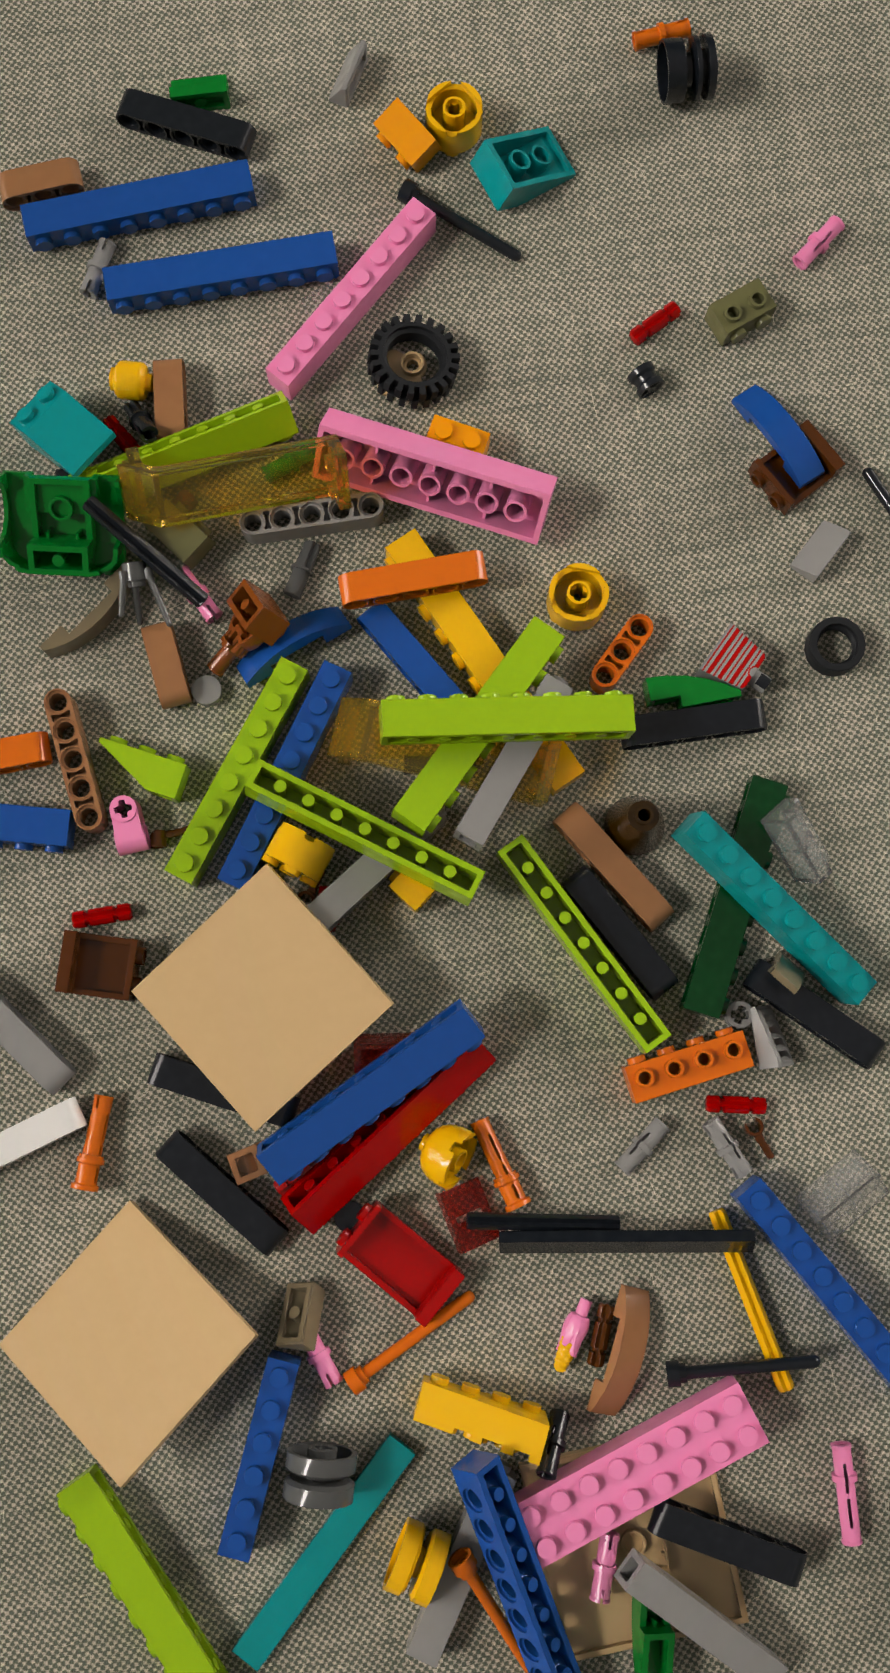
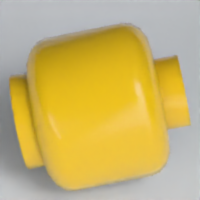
[109,360,153,401]

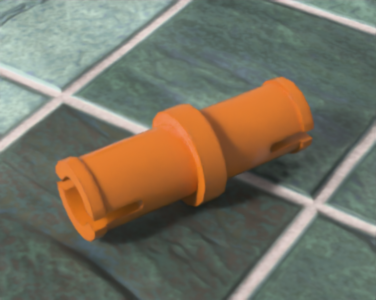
[632,17,691,52]

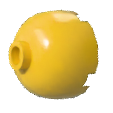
[419,1124,477,1190]

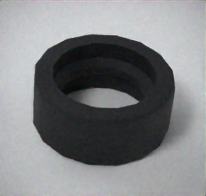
[804,616,866,677]

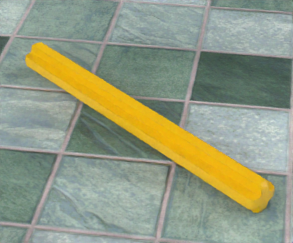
[709,1208,794,1393]

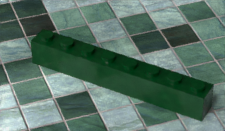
[679,775,790,1020]

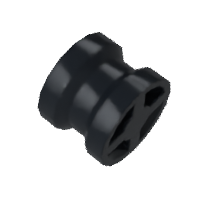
[627,361,664,399]

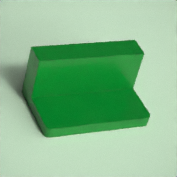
[169,74,231,111]

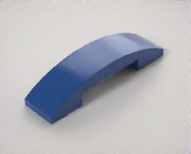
[731,384,825,489]
[236,607,352,688]

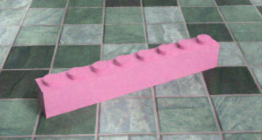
[265,197,436,401]

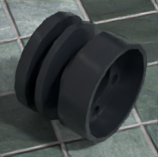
[656,33,718,105]

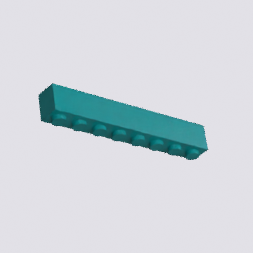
[671,811,877,1005]

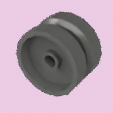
[282,1441,358,1510]

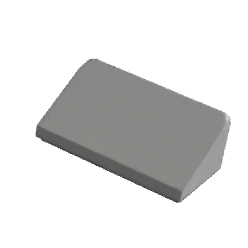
[329,40,368,108]
[789,520,852,583]

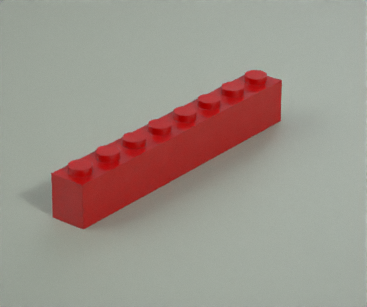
[280,1043,496,1235]

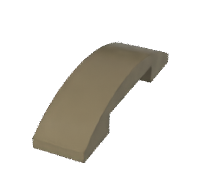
[40,562,131,658]

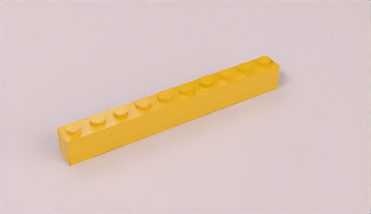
[384,528,585,796]

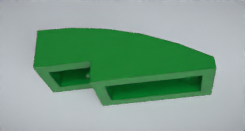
[642,675,742,709]
[632,1596,675,1673]

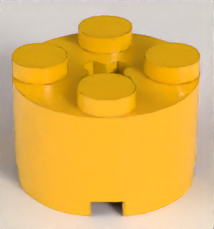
[425,81,483,157]
[546,563,609,631]
[261,822,335,889]

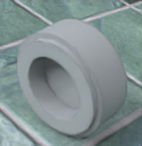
[192,675,223,707]

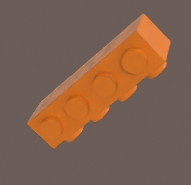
[621,1026,755,1104]

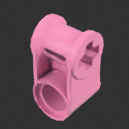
[109,795,151,856]

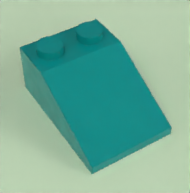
[470,126,576,211]
[9,381,116,477]

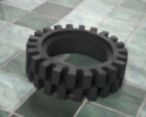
[367,314,460,409]

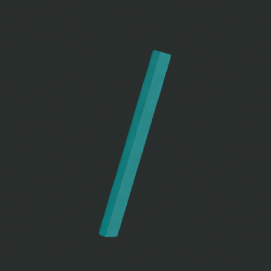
[232,1432,415,1672]

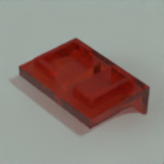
[435,1177,500,1254]

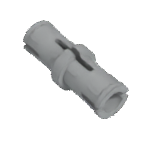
[79,237,117,299]
[702,1116,753,1179]
[614,1117,670,1176]

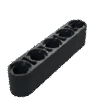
[116,88,257,161]
[621,699,767,750]
[560,866,679,1001]
[742,959,886,1070]
[147,1052,301,1127]
[155,1129,290,1256]
[647,1498,808,1587]

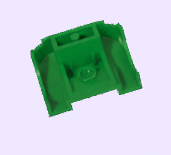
[0,470,127,577]

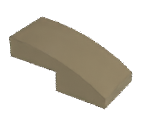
[768,951,805,994]

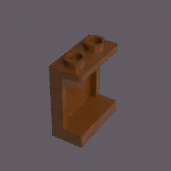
[748,419,846,516]
[55,930,147,1002]

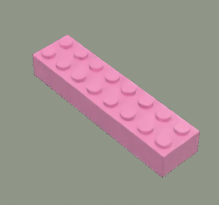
[311,407,558,545]
[514,1376,770,1569]

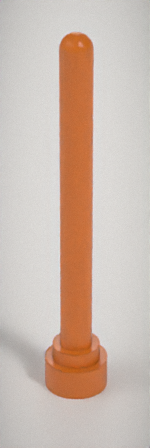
[342,1291,475,1396]
[448,1547,528,1673]

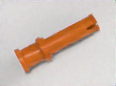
[70,1094,114,1192]
[470,1116,531,1213]

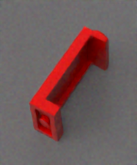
[335,1199,465,1327]

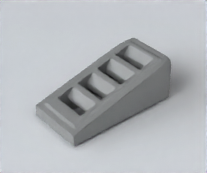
[750,1005,794,1070]

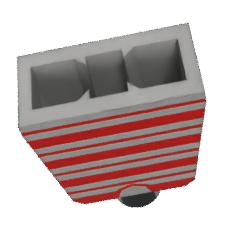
[694,623,772,694]

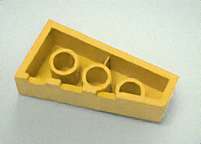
[413,1373,550,1466]

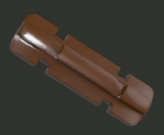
[587,1302,615,1367]

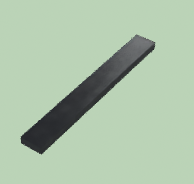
[499,1229,756,1253]

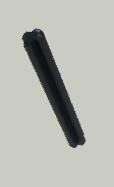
[82,496,208,607]
[466,1212,620,1231]

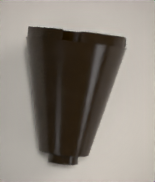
[604,796,665,856]

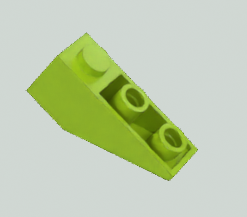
[99,735,191,803]

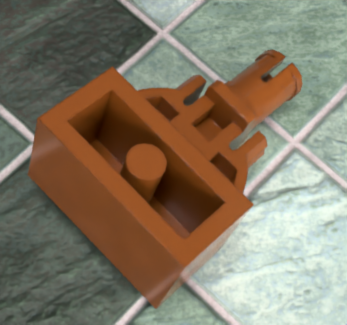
[207,578,290,677]

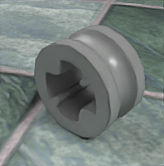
[724,1001,752,1028]

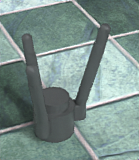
[118,561,172,627]

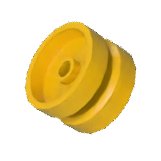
[382,1517,451,1608]

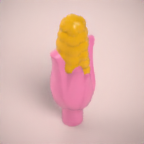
[554,1297,592,1373]

